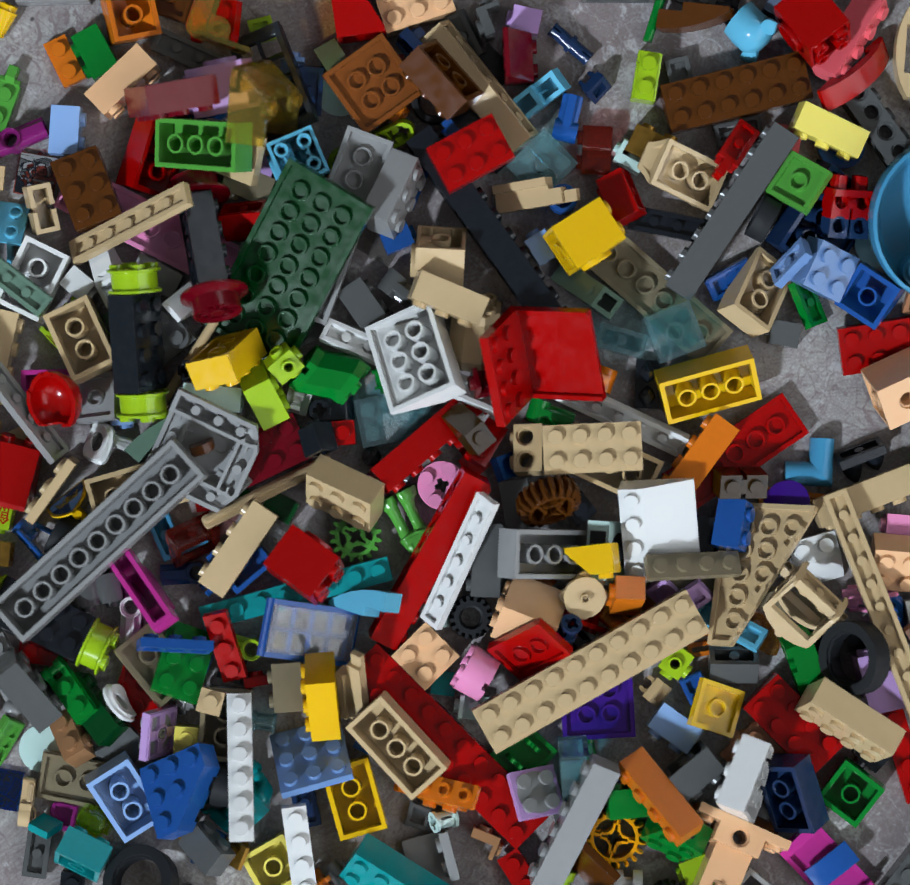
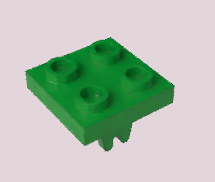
[490,731,558,773]

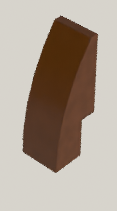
[656,1,737,33]

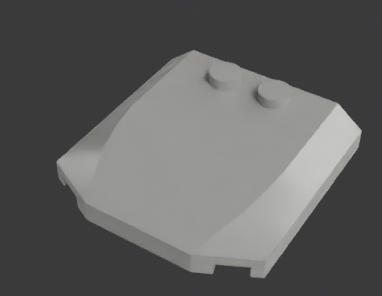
[145,387,259,513]

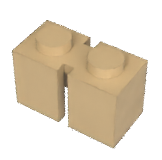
[22,182,61,235]

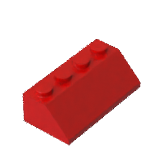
[115,113,192,196]

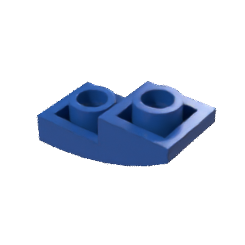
[804,841,860,885]

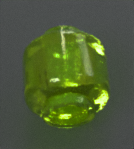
[75,804,113,838]

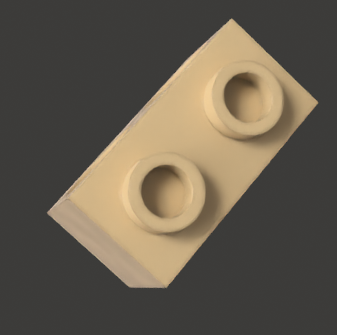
[510,423,547,477]

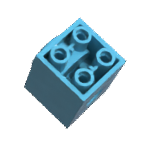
[266,125,331,182]

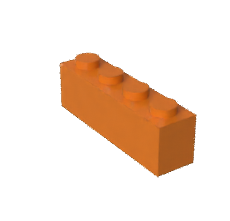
[661,413,740,491]
[618,746,704,847]

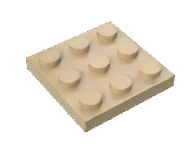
[24,455,80,525]

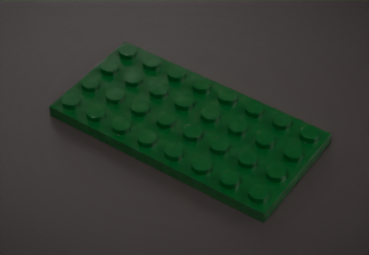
[203,157,376,360]

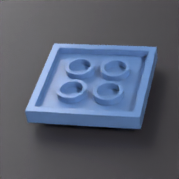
[269,722,354,799]

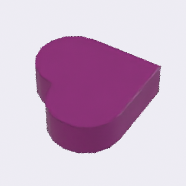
[50,801,80,831]

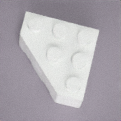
[714,734,774,824]

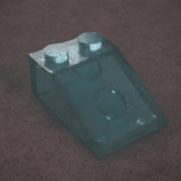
[353,394,432,448]

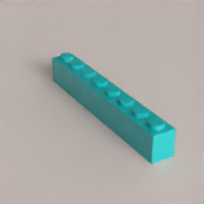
[198,556,394,631]

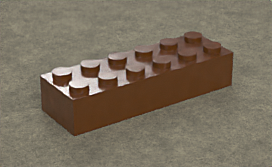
[658,52,814,135]

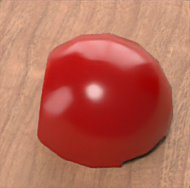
[26,371,83,427]

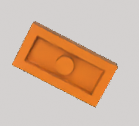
[43,34,87,89]

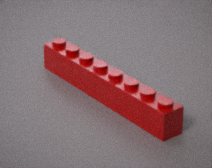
[368,465,491,651]

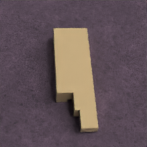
[492,177,581,214]
[335,650,369,720]

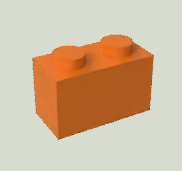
[605,575,645,616]

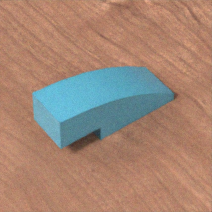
[513,68,571,120]
[328,590,403,617]

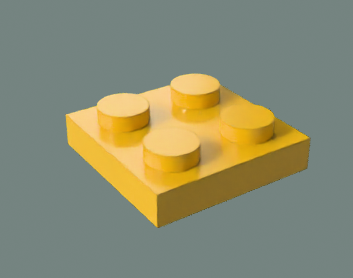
[687,677,746,739]

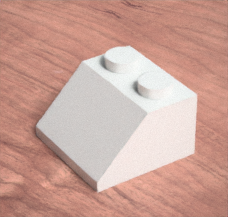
[789,530,844,582]

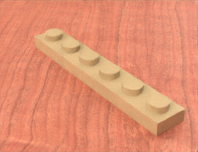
[69,181,194,265]

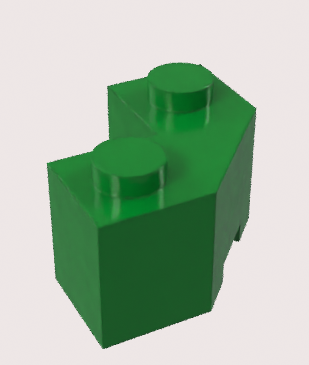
[779,624,824,697]

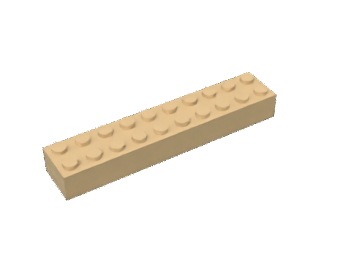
[471,589,710,754]

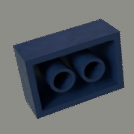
[761,753,830,834]

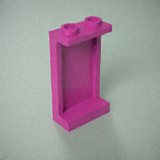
[779,828,875,885]

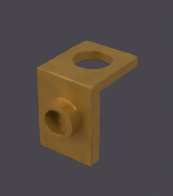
[226,836,250,871]

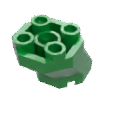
[288,344,371,405]

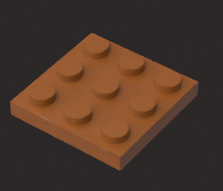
[322,33,421,133]

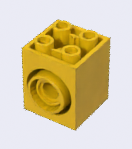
[542,197,626,277]

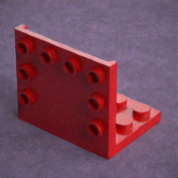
[479,306,606,427]

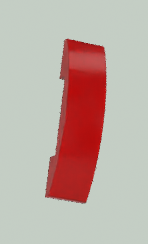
[817,37,889,111]

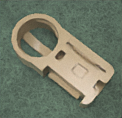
[17,776,38,827]

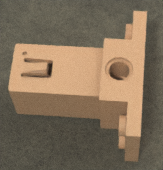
[692,801,792,885]

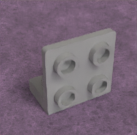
[401,828,460,882]

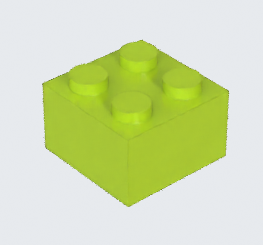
[240,360,291,431]

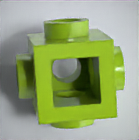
[263,342,305,385]
[658,648,695,681]

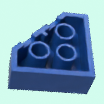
[138,743,220,840]

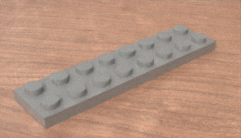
[315,125,395,326]

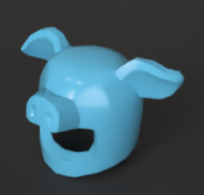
[724,2,778,64]

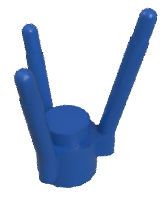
[12,518,52,561]

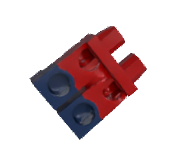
[815,173,873,240]

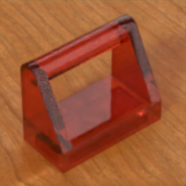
[165,511,220,568]

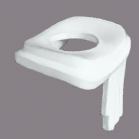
[83,422,134,465]
[102,684,137,722]

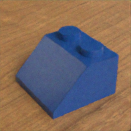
[834,262,905,330]

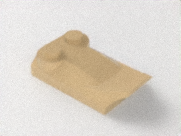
[637,138,728,212]

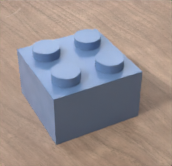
[791,235,860,303]

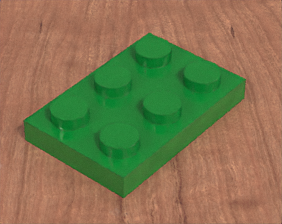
[149,621,213,705]

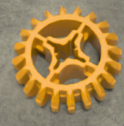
[586,808,646,870]

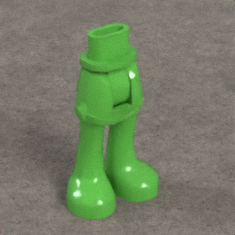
[383,484,427,555]

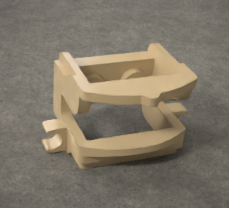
[763,561,849,648]

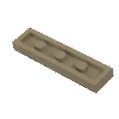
[643,551,742,581]

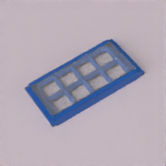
[256,597,360,666]

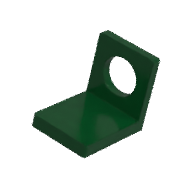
[264,493,301,526]

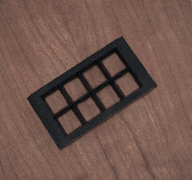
[228,21,319,142]

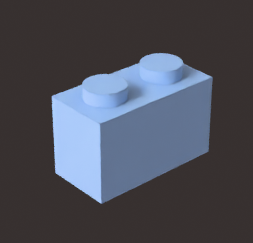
[48,105,87,156]
[646,701,704,754]

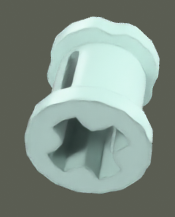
[428,811,459,833]

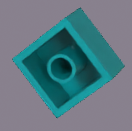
[54,825,113,883]

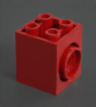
[774,0,851,68]
[263,524,345,606]

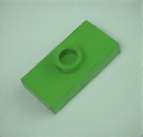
[0,714,26,766]

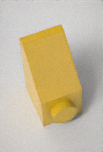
[564,543,621,579]

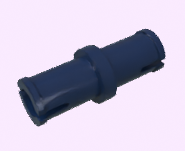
[547,23,594,65]

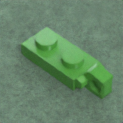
[0,64,22,132]

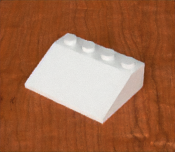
[365,305,467,415]
[618,478,700,582]

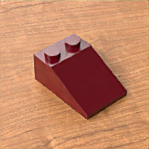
[502,27,538,86]

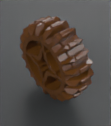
[515,474,581,527]

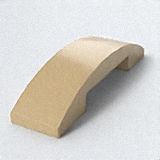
[892,5,910,100]

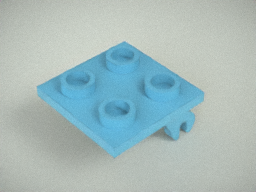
[0,201,30,264]

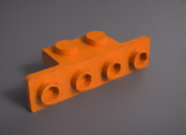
[393,777,481,814]

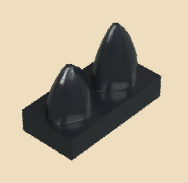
[634,360,661,409]
[834,437,887,483]

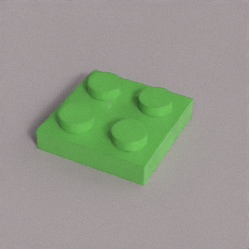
[765,150,833,216]

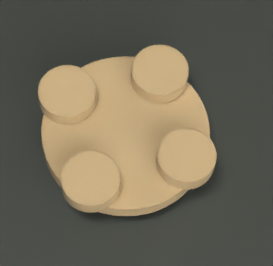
[559,571,608,620]

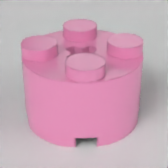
[417,461,460,509]
[449,644,501,702]

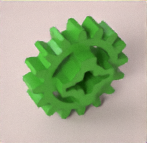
[330,519,382,562]

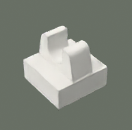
[286,387,313,416]

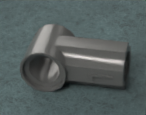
[376,267,413,308]

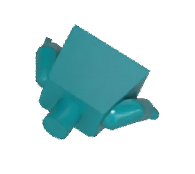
[200,759,273,833]

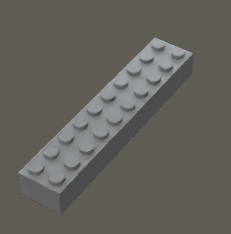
[0,439,209,643]

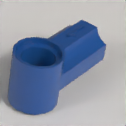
[551,93,583,144]

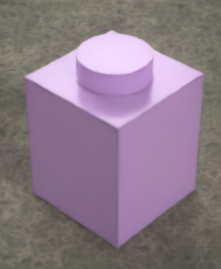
[505,4,543,38]

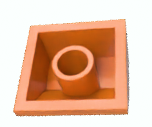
[100,0,162,46]

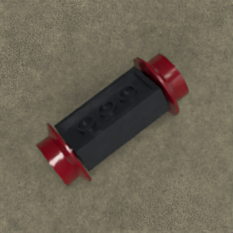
[169,169,248,323]

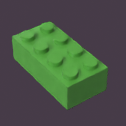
[155,117,253,173]

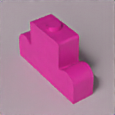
[110,548,179,634]

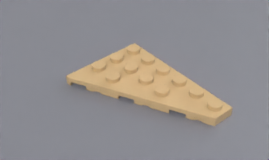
[707,503,818,647]

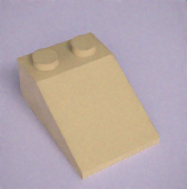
[717,246,791,338]

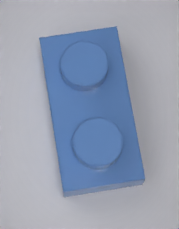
[769,237,813,289]

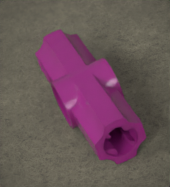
[0,117,49,158]

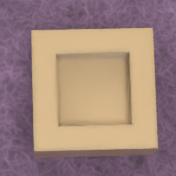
[195,686,226,717]

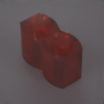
[576,125,613,176]

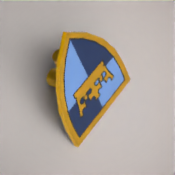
[46,479,88,521]

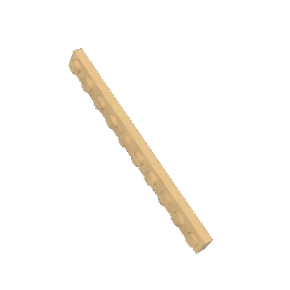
[822,488,910,718]

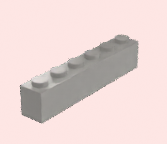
[527,753,620,885]

